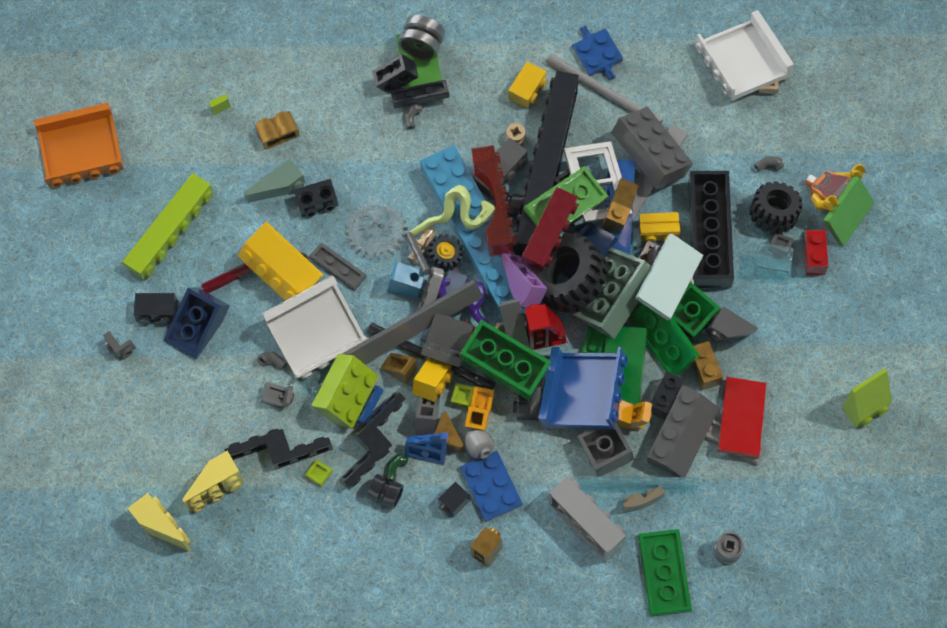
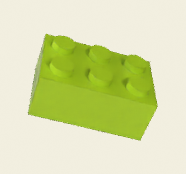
[311,354,379,429]

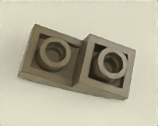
[622,486,665,513]

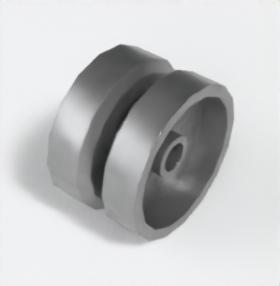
[398,15,445,60]

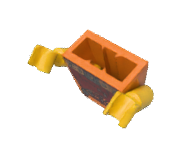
[805,164,866,213]

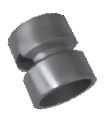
[714,532,744,565]

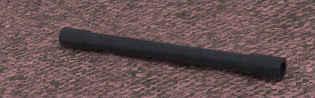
[367,322,496,390]

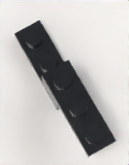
[339,392,405,488]
[224,429,333,470]

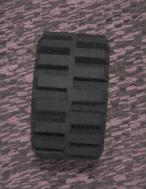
[749,181,803,234]

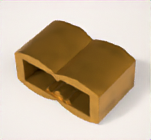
[255,111,300,150]

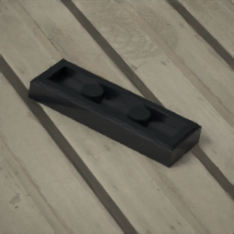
[390,79,450,109]

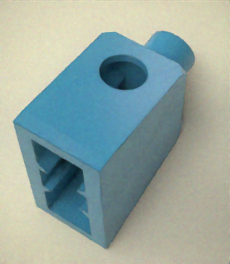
[387,261,427,298]

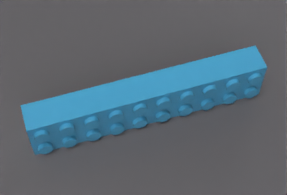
[420,145,542,321]

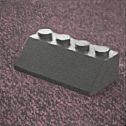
[647,385,719,480]

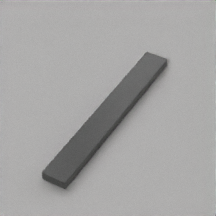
[334,279,483,364]

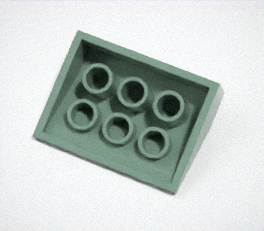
[565,247,651,339]

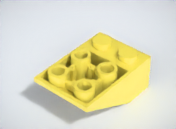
[182,451,244,513]
[128,493,191,551]

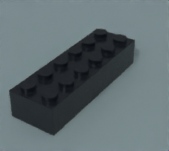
[688,171,734,288]

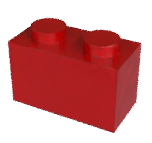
[803,230,829,275]

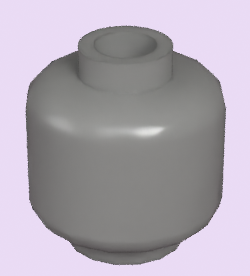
[464,429,494,459]

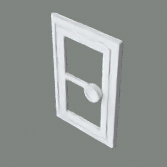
[563,142,633,223]

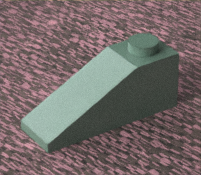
[244,159,305,203]

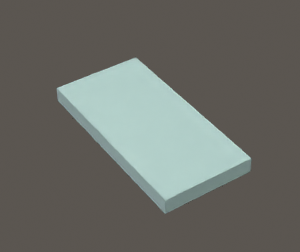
[635,233,703,320]

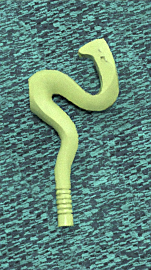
[409,185,495,237]

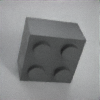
[577,422,635,478]

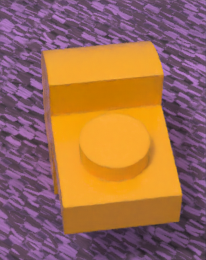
[465,386,495,430]
[616,400,652,430]

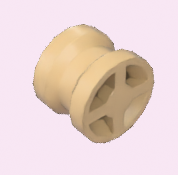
[506,123,525,145]

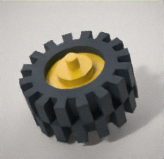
[426,234,464,272]

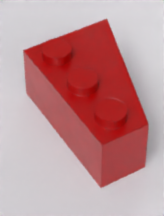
[525,304,568,350]

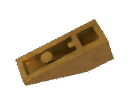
[601,178,639,235]

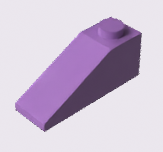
[501,254,547,308]

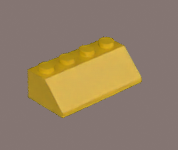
[237,222,324,301]

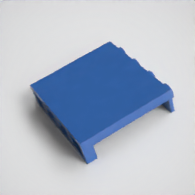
[538,347,628,429]

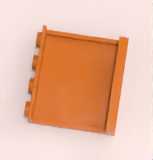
[34,103,124,188]

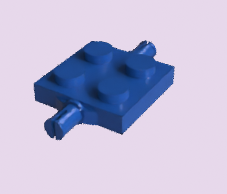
[572,26,623,81]

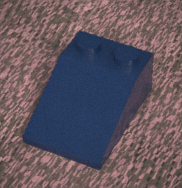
[163,288,230,359]

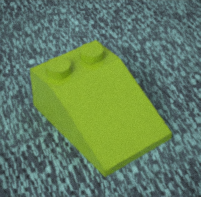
[842,368,892,428]

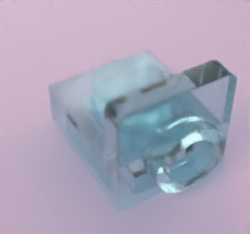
[306,371,323,397]

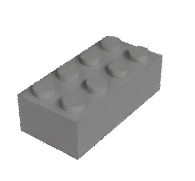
[548,476,626,563]

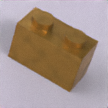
[692,341,723,390]
[470,527,502,568]

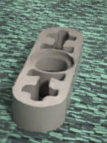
[417,267,444,311]

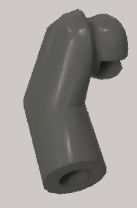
[404,104,422,130]
[754,156,784,172]
[257,351,288,370]

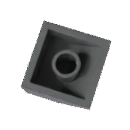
[705,307,758,342]

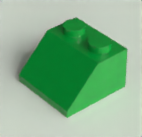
[672,282,721,341]

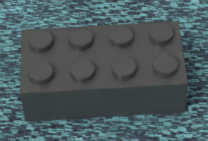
[611,107,693,189]

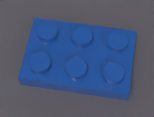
[460,450,523,522]

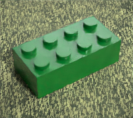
[459,320,551,401]

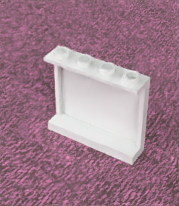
[696,10,794,101]
[261,276,367,379]

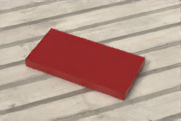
[718,376,767,459]

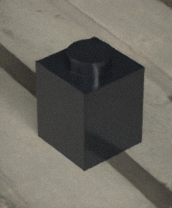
[438,482,471,518]

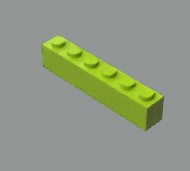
[122,173,214,280]

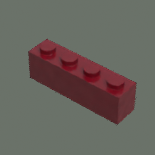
[521,187,579,271]

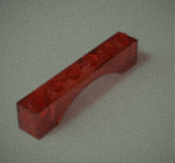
[471,145,516,257]

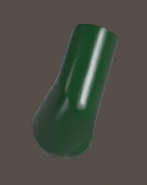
[386,453,408,481]

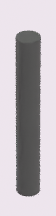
[406,232,431,275]

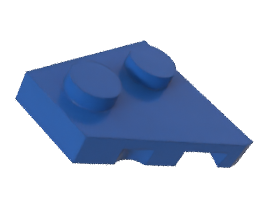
[405,433,448,465]

